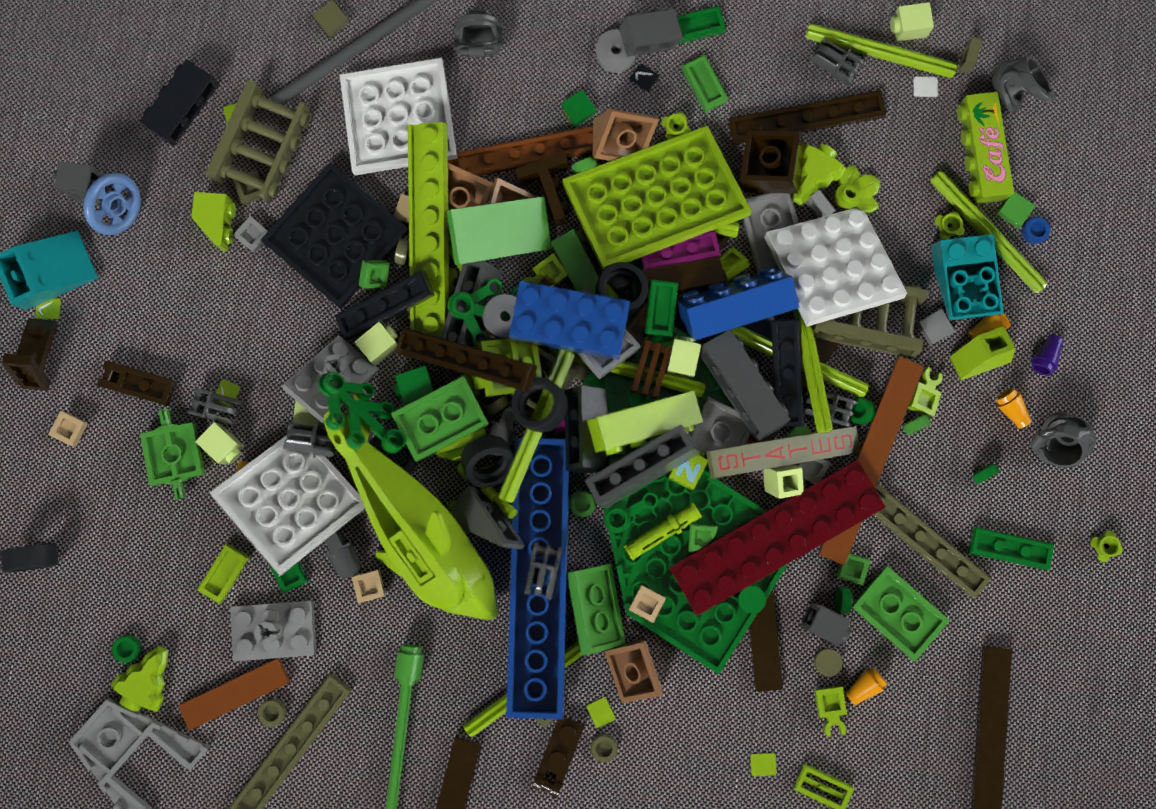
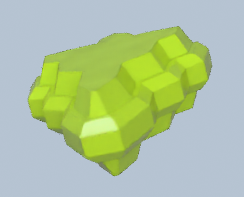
[793,144,847,206]
[110,646,168,712]

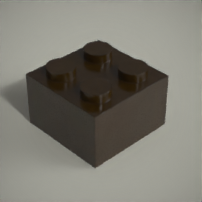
[740,130,805,194]

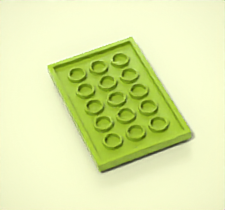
[562,126,752,271]

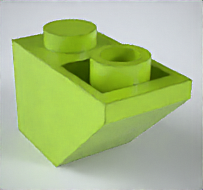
[192,192,236,252]
[950,326,1016,380]

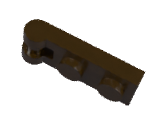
[97,360,177,406]
[531,716,585,798]

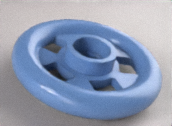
[83,173,141,235]

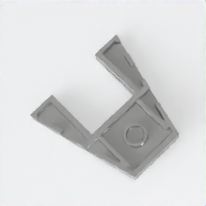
[69,698,210,809]

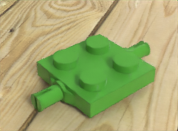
[140,409,205,500]

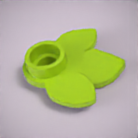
[835,165,880,213]

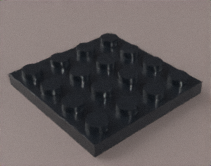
[261,162,409,309]

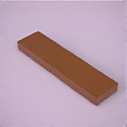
[178,658,290,731]

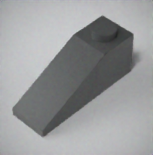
[450,486,525,549]

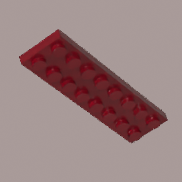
[669,460,886,616]

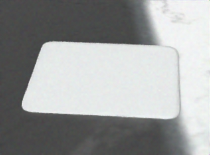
[914,77,938,97]

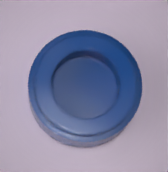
[1021,217,1051,244]

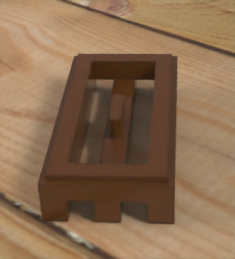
[631,340,672,400]

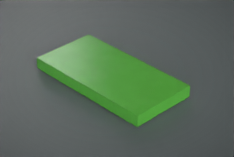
[447,196,552,265]

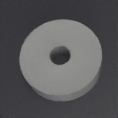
[596,29,636,73]
[482,294,516,339]

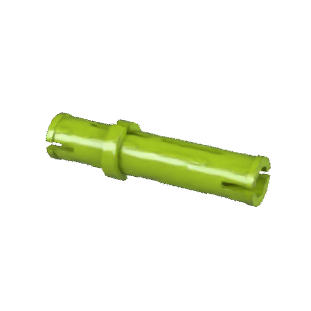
[624,502,702,560]

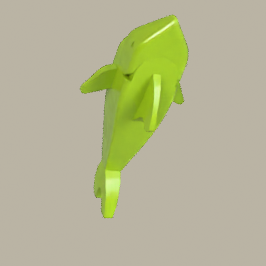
[323,395,499,620]

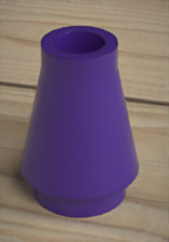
[1031,335,1064,376]

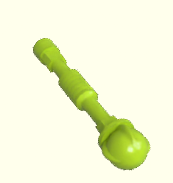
[457,462,517,519]

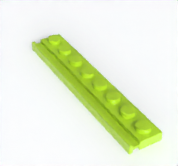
[408,122,449,338]

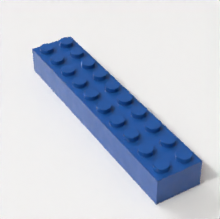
[506,438,570,719]

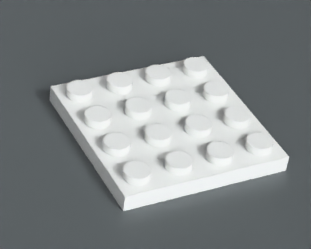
[340,58,458,176]
[764,208,907,326]
[210,436,365,576]

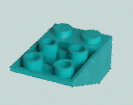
[0,231,99,310]
[931,234,1004,320]

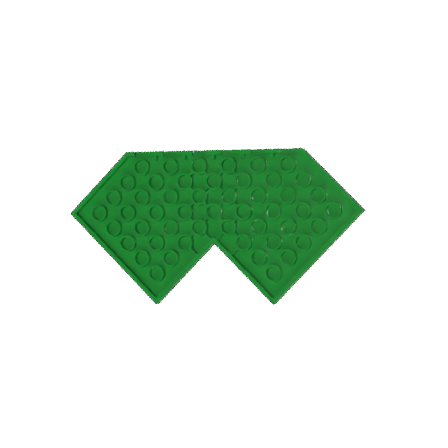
[582,306,789,675]

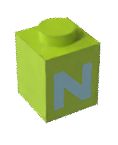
[668,450,708,490]

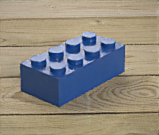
[676,267,800,340]
[509,281,630,360]

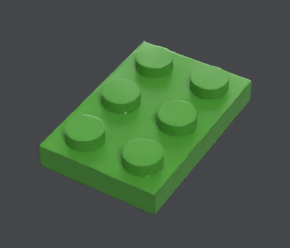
[391,376,489,462]
[567,564,626,655]
[852,566,950,662]

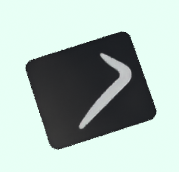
[630,63,659,92]

